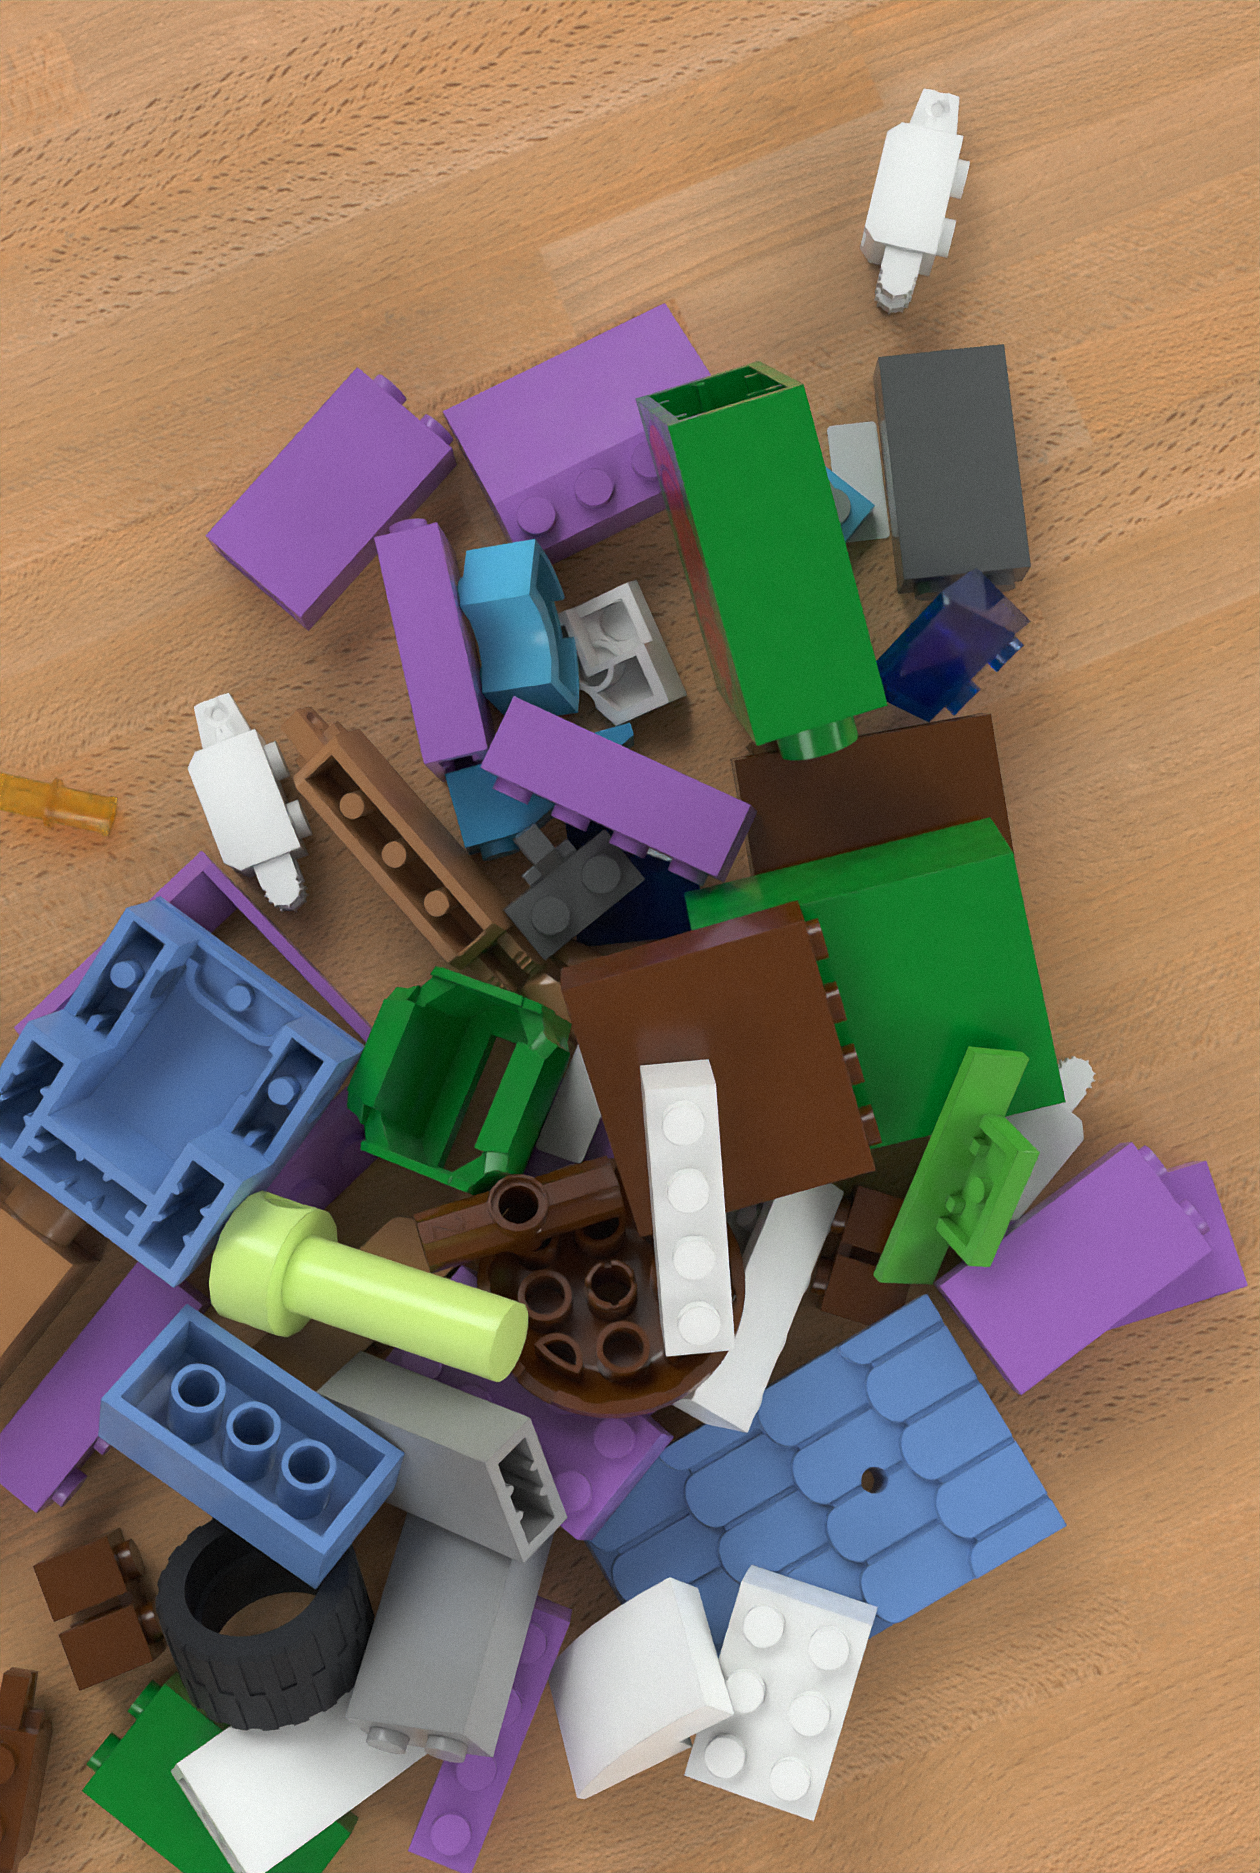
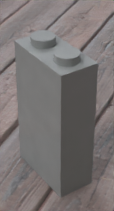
[316,1351,567,1564]
[345,1512,554,1763]

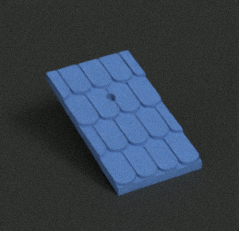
[584,1294,1067,1659]

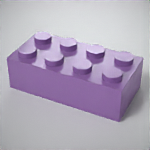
[385,1265,674,1540]

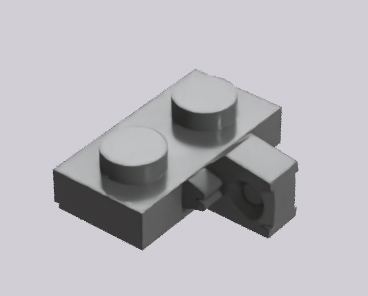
[503,823,645,960]

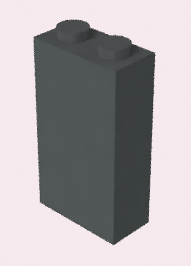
[873,344,1031,601]

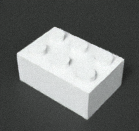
[684,1565,878,1821]

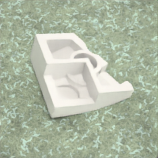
[558,580,687,726]

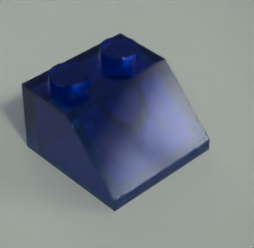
[876,568,1031,722]

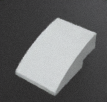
[548,1577,734,1799]

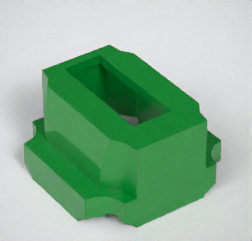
[347,966,572,1195]

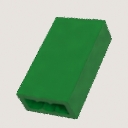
[82,1671,359,1873]

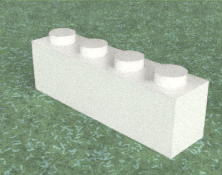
[640,1059,735,1356]
[672,1183,844,1433]

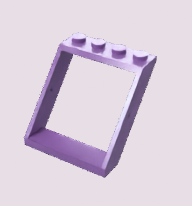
[14,851,378,1210]

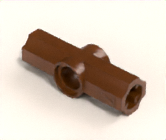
[413,1155,625,1274]

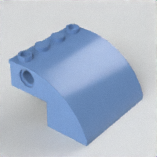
[0,896,364,1288]

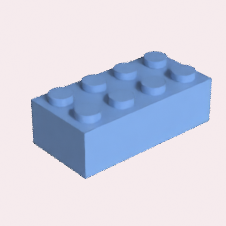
[98,1304,405,1590]

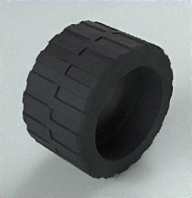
[155,1517,375,1731]

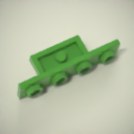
[873,1046,1040,1285]

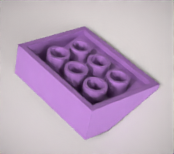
[443,303,711,565]

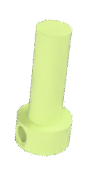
[209,1190,528,1382]

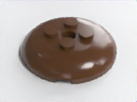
[477,1158,745,1418]

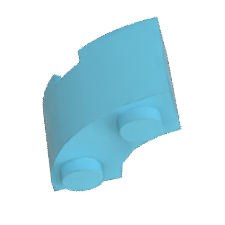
[457,539,579,716]

